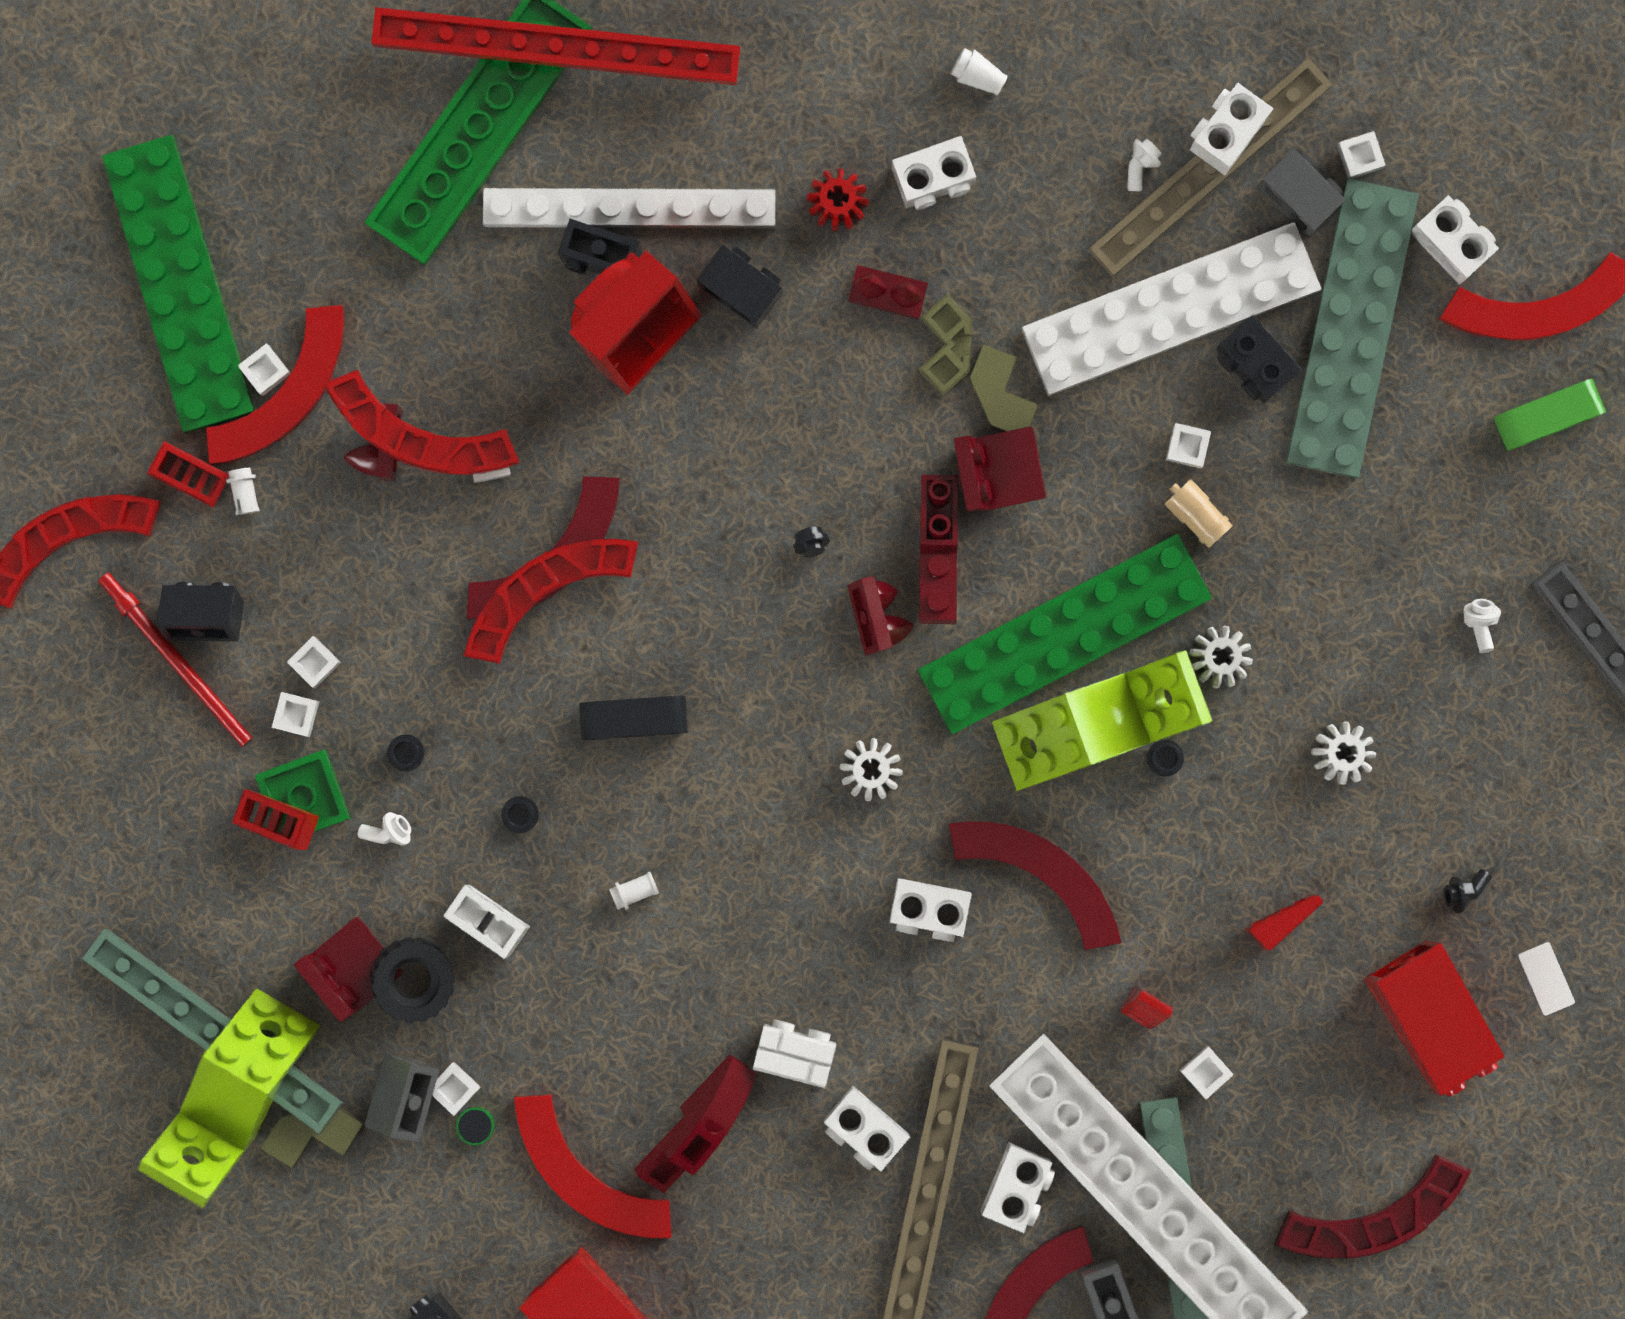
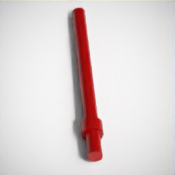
[98,572,253,747]

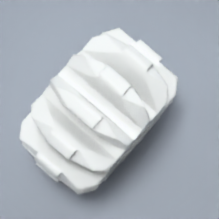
[1189,626,1253,689]
[1311,722,1376,785]
[840,738,903,801]

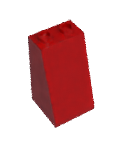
[1363,940,1505,1097]
[519,1246,647,1319]

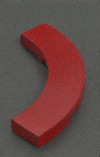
[1438,252,1625,341]
[206,305,345,466]
[323,369,520,475]
[0,494,162,609]
[463,539,639,664]
[514,1094,672,1238]

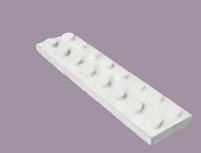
[1022,222,1321,396]

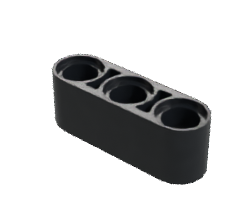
[579,696,688,740]

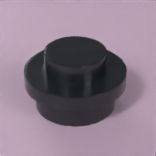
[793,526,830,558]
[387,735,425,771]
[1146,740,1184,777]
[501,796,539,833]

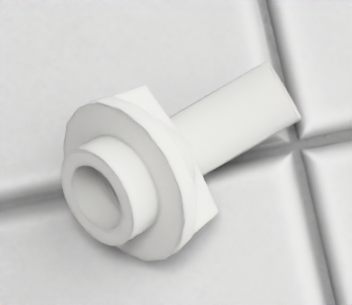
[1127,139,1161,191]
[1463,599,1501,653]
[358,812,411,846]

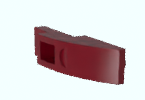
[919,475,958,625]
[634,1054,757,1193]

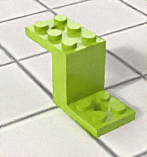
[992,650,1212,791]
[138,988,320,1208]

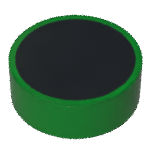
[456,1107,495,1145]

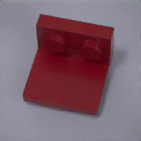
[953,427,1047,513]
[293,917,404,1023]

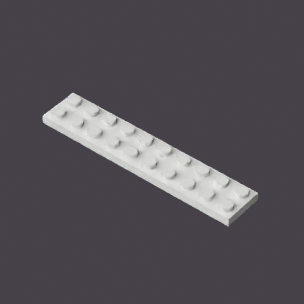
[989,1033,1307,1319]

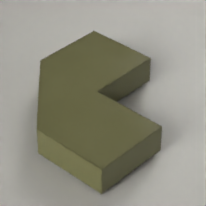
[918,293,972,397]
[969,344,1038,432]
[261,1108,365,1168]

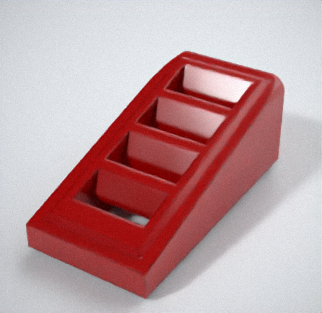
[146,441,229,508]
[232,789,319,850]
[1245,895,1323,951]
[1121,987,1173,1029]

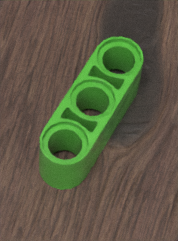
[1493,378,1606,452]

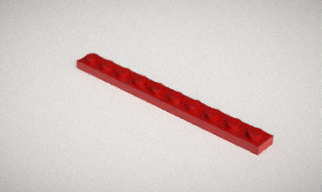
[371,7,741,86]

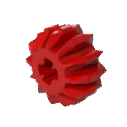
[807,168,869,232]

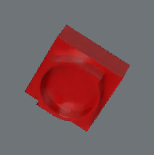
[569,251,702,396]

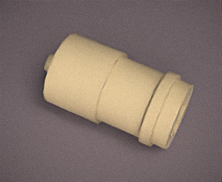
[1164,479,1233,548]

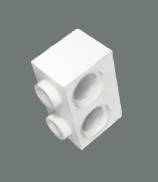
[1190,83,1274,175]
[891,136,976,210]
[1411,195,1499,285]
[889,878,972,942]
[443,885,530,959]
[824,1085,910,1172]
[980,1142,1055,1233]

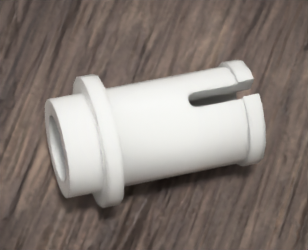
[226,468,260,515]
[609,872,659,910]

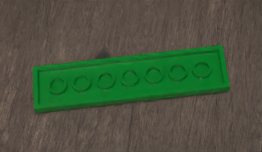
[364,0,593,266]
[102,134,255,434]
[917,534,1212,735]

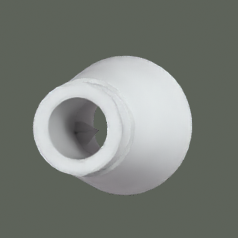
[951,48,1007,95]

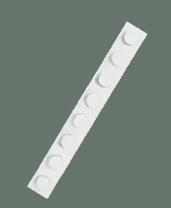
[483,188,775,228]

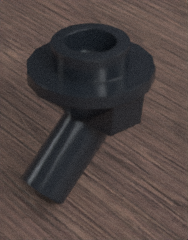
[1444,869,1492,914]

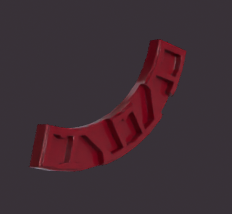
[467,476,620,620]
[949,821,1122,950]
[1274,1154,1472,1259]
[984,1225,1094,1319]

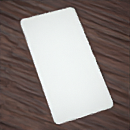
[1519,942,1575,1016]

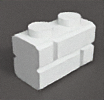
[753,1019,836,1088]

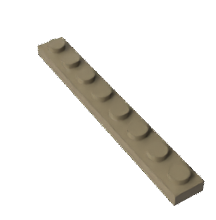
[1089,57,1333,278]
[883,1039,979,1319]

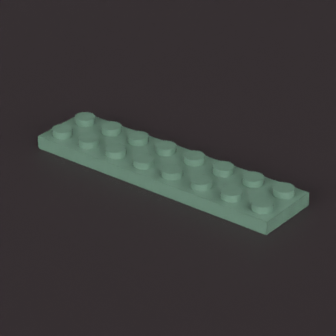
[1285,178,1419,479]

